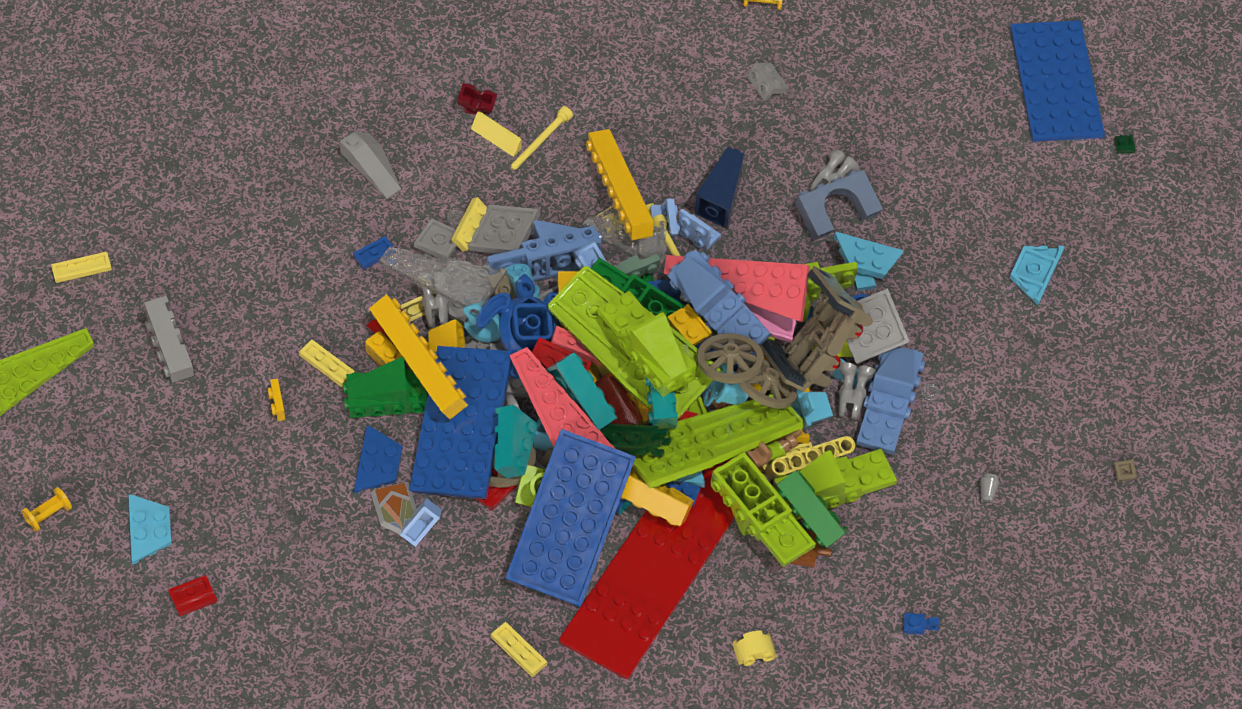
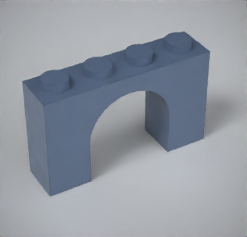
[795,170,883,241]

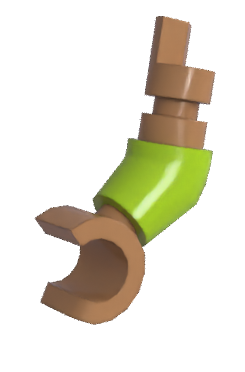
[746,430,802,468]

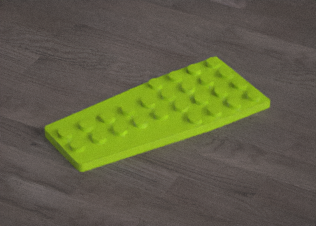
[548,266,722,419]
[630,393,804,489]

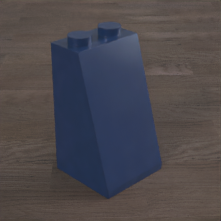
[695,147,744,229]

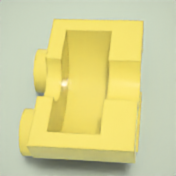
[732,631,777,666]

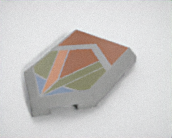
[371,482,417,537]

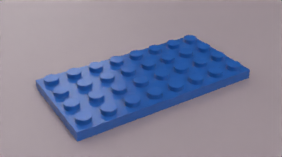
[1010,20,1105,142]
[409,346,513,499]
[505,429,636,607]

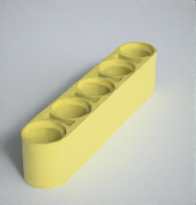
[765,436,855,480]

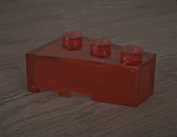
[595,373,644,425]

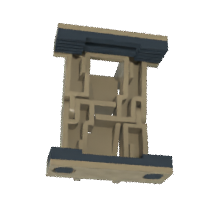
[760,266,873,392]

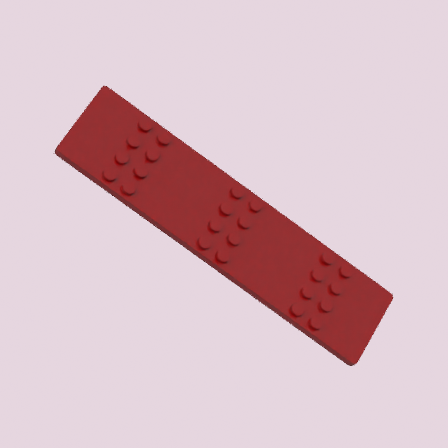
[560,407,774,679]

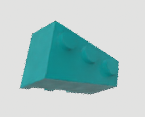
[645,376,678,429]
[495,405,538,478]

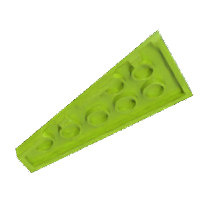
[0,328,94,416]

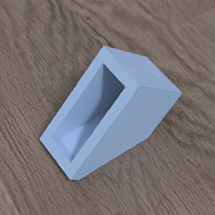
[400,498,442,547]

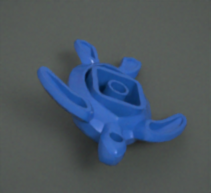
[476,274,561,379]

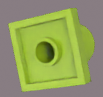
[514,465,546,507]

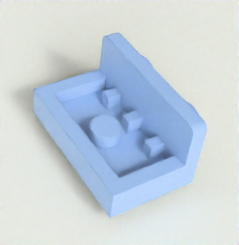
[650,199,680,242]
[574,240,606,269]

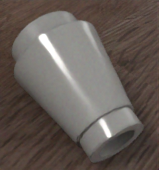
[980,473,1000,504]

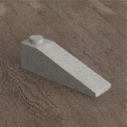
[340,132,401,199]

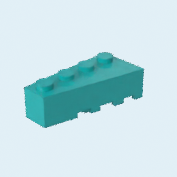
[546,352,617,430]

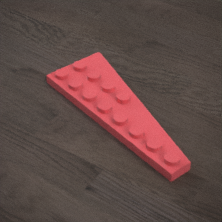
[664,255,810,322]
[509,347,615,449]

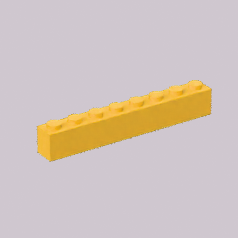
[586,129,654,240]
[369,294,468,419]

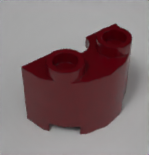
[457,83,497,115]

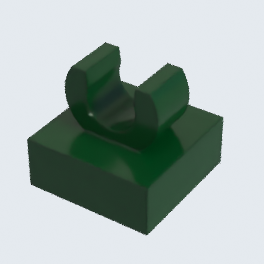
[1114,134,1136,154]

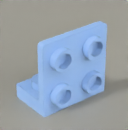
[678,209,721,251]

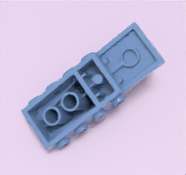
[487,220,602,281]
[667,249,772,360]
[856,346,926,455]

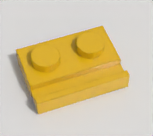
[667,304,712,346]

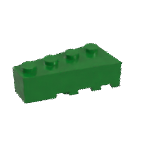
[777,470,850,548]

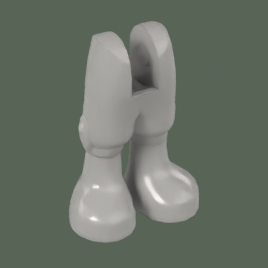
[809,150,860,198]
[416,273,452,329]
[838,362,876,420]

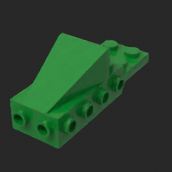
[591,257,686,318]
[343,357,428,418]

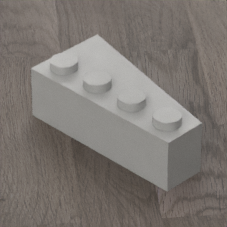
[144,296,194,383]

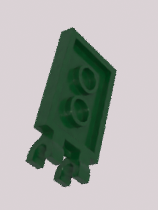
[600,424,671,457]

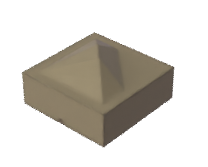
[1114,459,1137,482]

